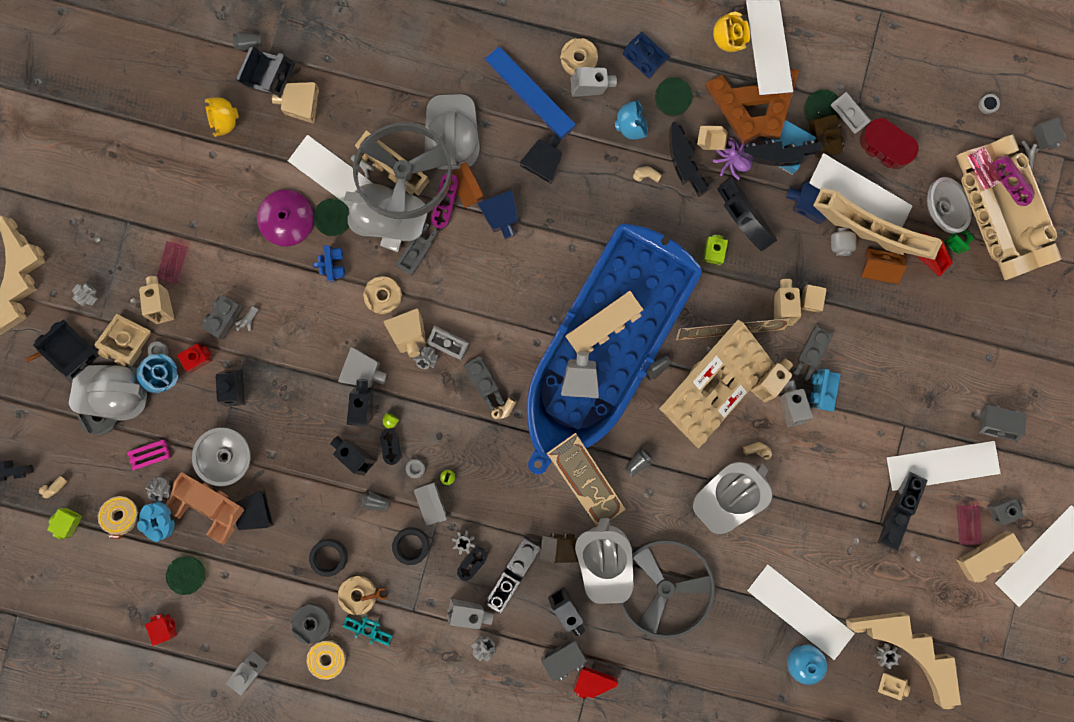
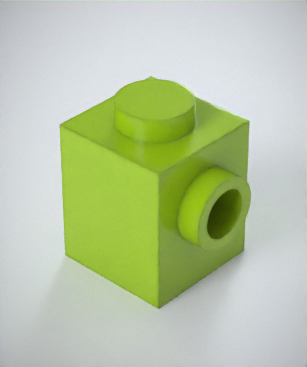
[702,235,728,265]
[47,508,83,540]

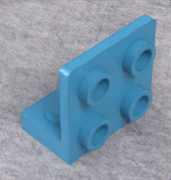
[808,369,840,412]

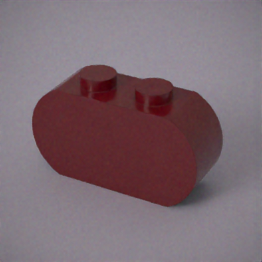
[860,118,919,169]

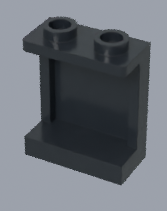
[236,46,295,98]
[33,319,100,382]

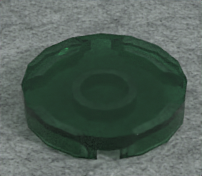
[654,77,693,116]
[804,90,840,122]
[313,199,349,237]
[166,556,206,595]

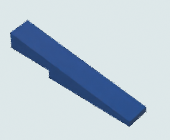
[485,46,576,140]

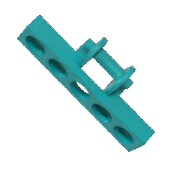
[342,615,393,646]

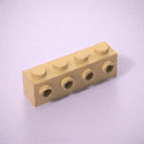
[355,130,430,196]
[565,291,643,353]

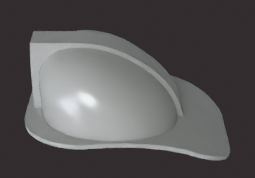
[425,94,480,170]
[344,184,427,241]
[69,365,148,421]
[693,462,773,534]
[575,518,634,604]

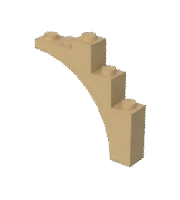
[813,188,942,260]
[0,216,46,335]

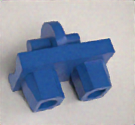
[313,246,345,282]

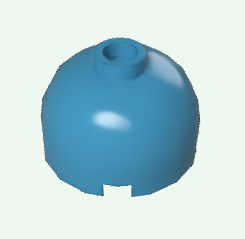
[615,100,648,140]
[136,354,178,393]
[787,644,827,685]

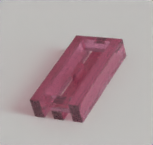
[967,147,1003,190]
[157,241,187,283]
[956,505,981,545]

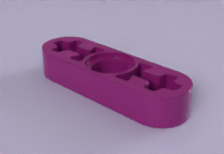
[992,156,1035,206]
[431,174,459,229]

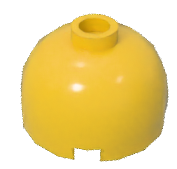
[713,11,750,52]
[205,97,239,137]

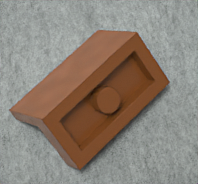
[451,162,485,209]
[861,248,907,284]

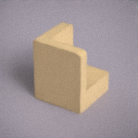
[697,126,728,150]
[800,285,826,312]

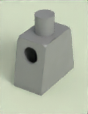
[570,67,617,97]
[338,347,388,388]
[561,351,599,398]
[780,380,813,428]
[447,598,493,629]
[226,651,268,695]

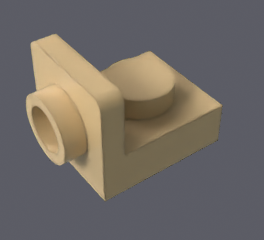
[878,673,911,700]

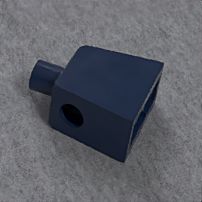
[786,182,826,224]
[478,190,518,239]

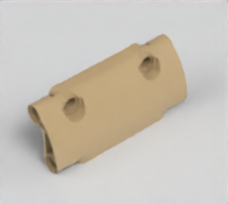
[956,134,1062,280]

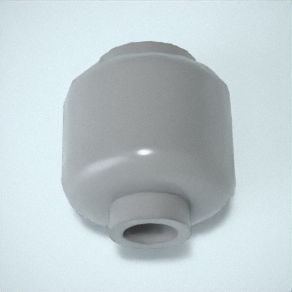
[831,228,857,256]

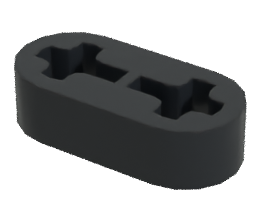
[380,429,401,465]
[457,547,487,581]

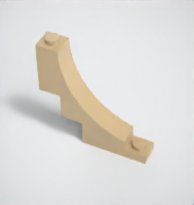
[846,612,961,709]

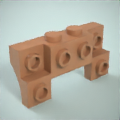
[165,472,244,546]

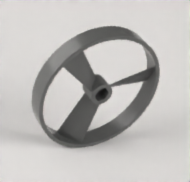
[353,123,452,219]
[619,539,715,639]

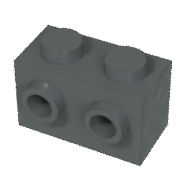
[202,295,244,339]
[978,405,1027,442]
[541,638,587,682]

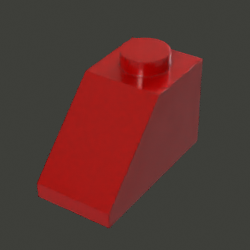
[917,232,953,277]
[573,666,618,699]

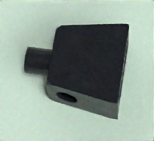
[520,135,562,184]
[215,369,245,407]
[347,379,373,427]
[330,436,376,476]
[235,490,274,530]
[548,587,585,636]

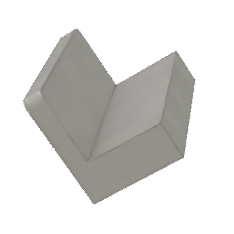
[831,92,871,134]
[414,482,448,526]

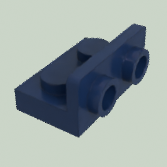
[623,32,670,79]

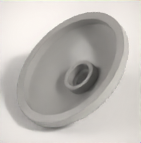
[927,177,972,233]
[192,428,251,486]

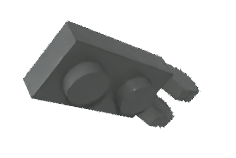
[395,222,439,276]
[793,326,833,381]
[463,356,505,411]

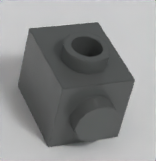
[1032,118,1067,150]
[988,497,1024,525]

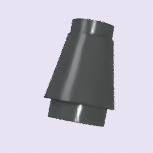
[233,32,262,51]
[646,355,671,380]
[625,448,653,477]
[360,491,390,511]

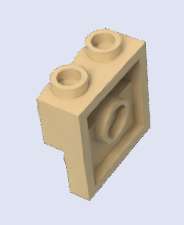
[95,314,151,367]

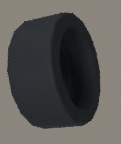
[392,527,430,565]
[309,539,348,577]

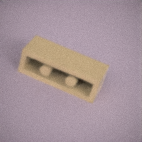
[956,531,1025,583]

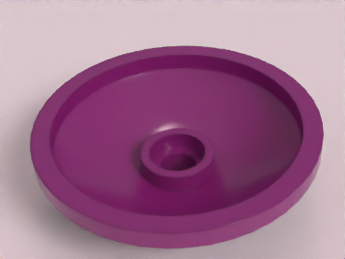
[257,190,315,247]

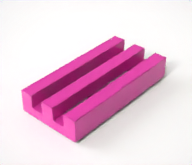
[127,440,171,471]

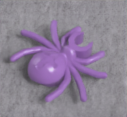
[713,137,758,180]

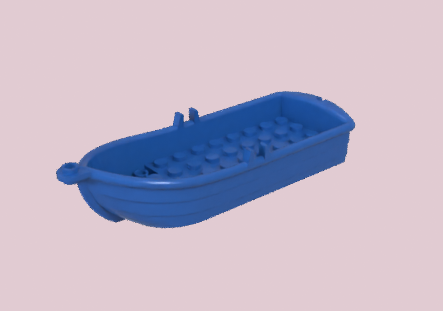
[527,223,702,474]

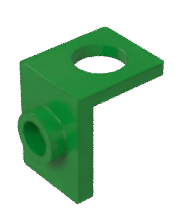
[944,229,974,254]

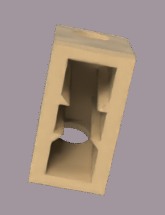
[272,82,319,123]
[139,276,175,324]
[774,279,801,326]
[383,308,426,357]
[750,358,793,403]

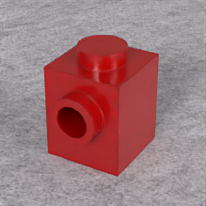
[177,344,212,372]
[145,613,177,646]

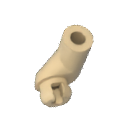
[633,166,662,183]
[491,397,517,419]
[743,442,772,460]
[39,476,67,498]

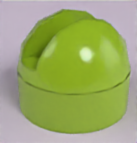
[382,413,399,429]
[440,470,456,485]

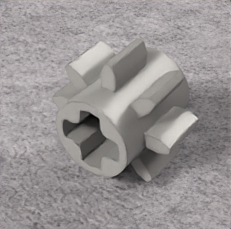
[72,283,98,307]
[413,346,438,369]
[145,477,172,502]
[452,531,475,555]
[471,636,496,662]
[874,643,901,669]

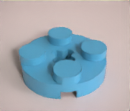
[137,502,175,542]

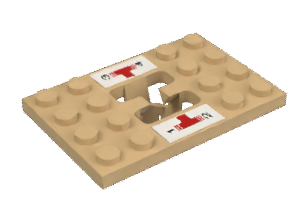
[659,320,774,449]

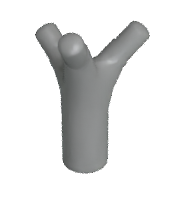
[1021,140,1039,170]
[351,154,374,178]
[235,306,259,331]

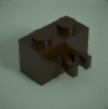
[808,114,844,158]
[539,533,579,563]

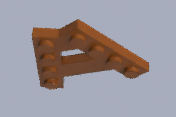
[705,68,799,145]

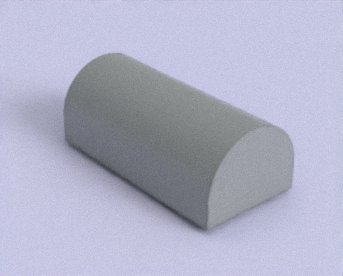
[426,326,470,360]

